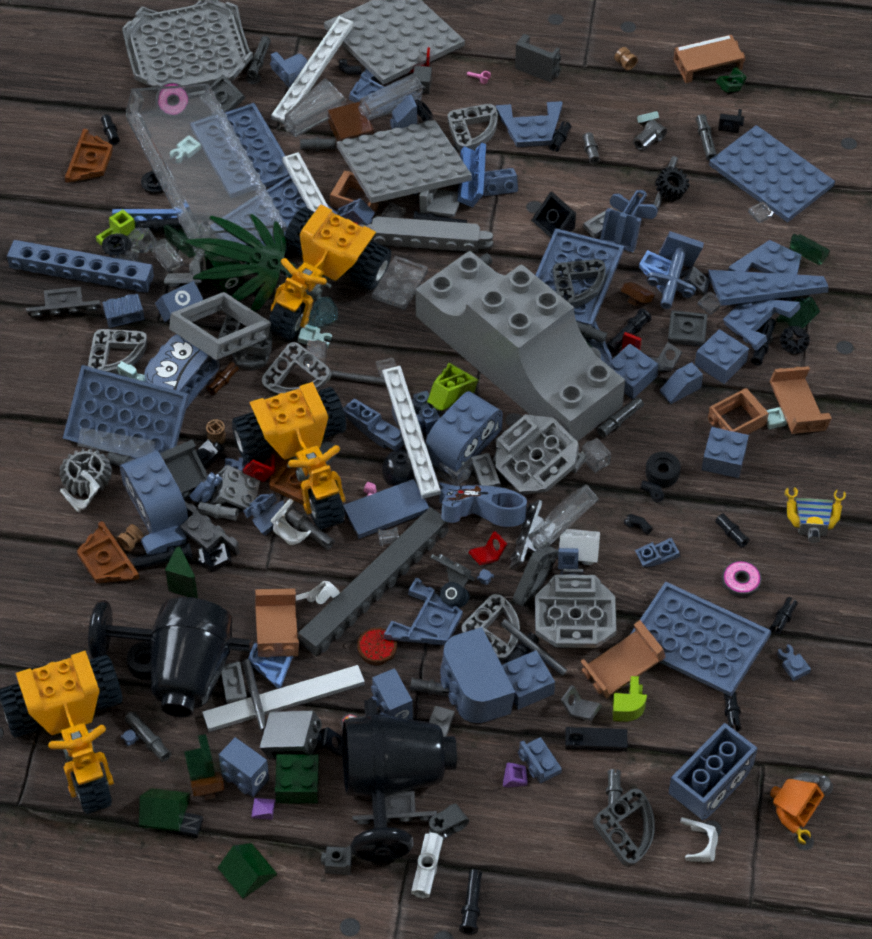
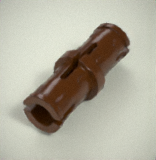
[206,362,239,395]

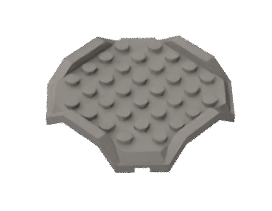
[122,0,253,99]

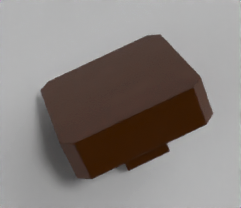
[621,282,655,306]
[190,772,225,800]

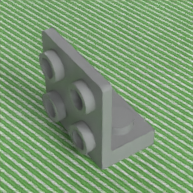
[419,188,460,217]
[164,255,204,286]
[210,465,260,510]

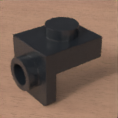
[718,109,745,133]
[196,439,227,469]
[198,543,232,572]

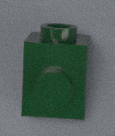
[716,68,747,92]

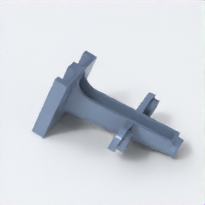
[600,190,658,252]
[646,231,704,309]

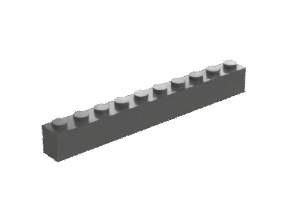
[298,507,449,657]

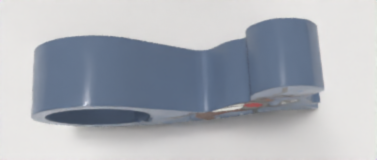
[439,483,527,527]

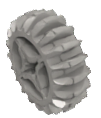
[59,448,112,497]

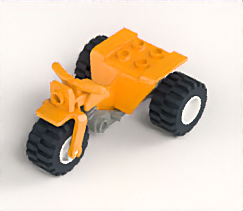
[269,204,391,340]
[232,382,346,530]
[0,650,123,814]

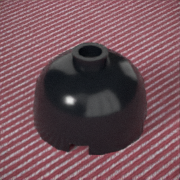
[382,449,417,486]

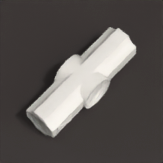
[411,832,443,899]

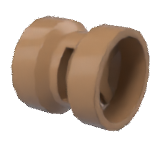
[614,47,638,71]
[206,419,226,444]
[117,524,144,552]

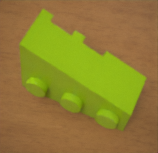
[427,363,479,411]

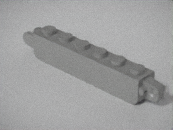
[359,216,493,252]

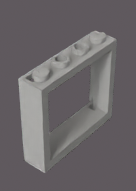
[169,292,271,360]

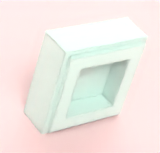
[637,111,659,123]
[766,407,787,429]

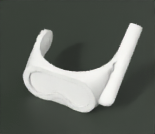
[60,470,100,512]
[271,499,311,546]
[296,581,340,604]
[680,817,718,863]

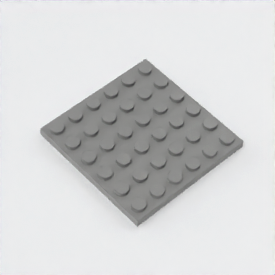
[324,0,465,85]
[337,120,472,203]

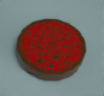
[357,627,397,665]

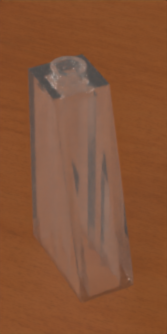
[358,73,423,120]
[284,78,346,137]
[527,484,599,550]

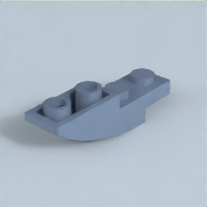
[343,399,405,451]

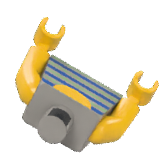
[785,487,846,543]

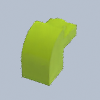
[96,209,135,247]
[613,676,647,722]

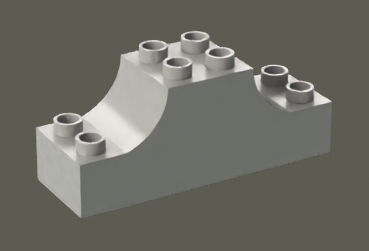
[416,251,625,441]

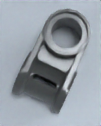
[429,803,469,840]

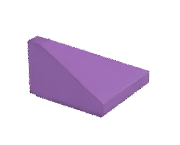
[503,762,528,787]
[252,798,275,820]

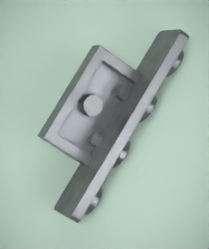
[26,287,101,317]
[510,499,554,569]
[180,501,240,556]
[352,791,437,824]

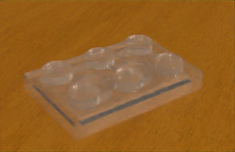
[372,256,428,310]

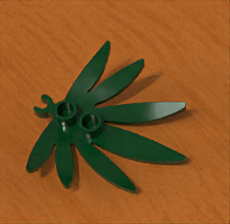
[185,214,296,312]

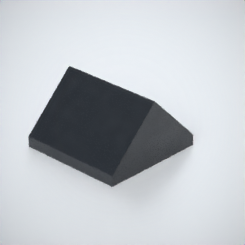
[531,191,576,238]

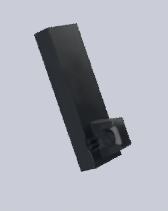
[565,727,628,751]

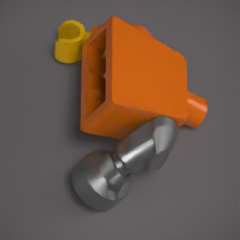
[770,772,833,845]

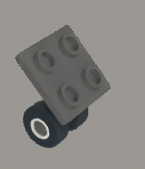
[430,554,475,608]

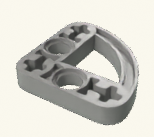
[448,104,497,151]
[88,329,148,374]
[262,342,332,394]
[462,594,520,663]

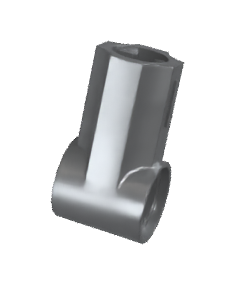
[633,119,667,151]

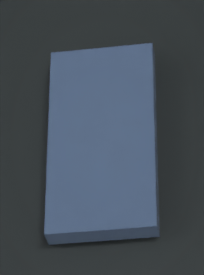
[343,479,429,539]

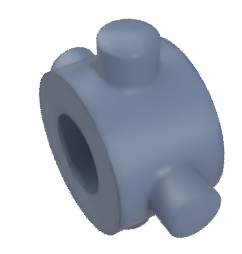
[477,569,494,585]
[121,729,139,746]

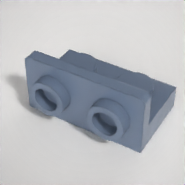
[483,168,518,196]
[518,737,562,783]

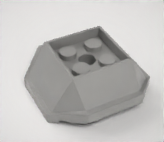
[496,414,579,495]
[535,575,616,648]

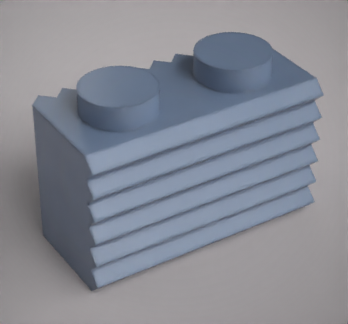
[102,294,145,328]

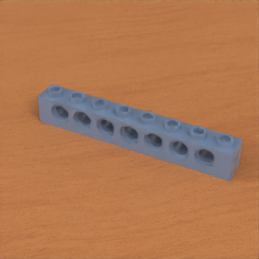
[7,240,154,293]

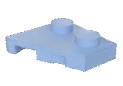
[639,250,671,293]
[248,642,293,688]

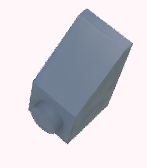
[390,95,417,129]
[337,198,375,225]
[660,362,703,404]

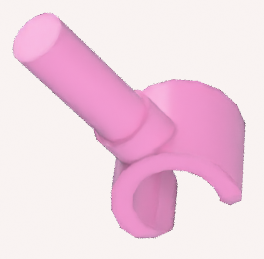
[467,71,491,84]
[364,482,377,496]

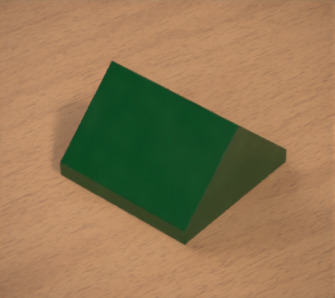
[165,546,198,598]
[139,788,191,832]
[217,843,277,899]

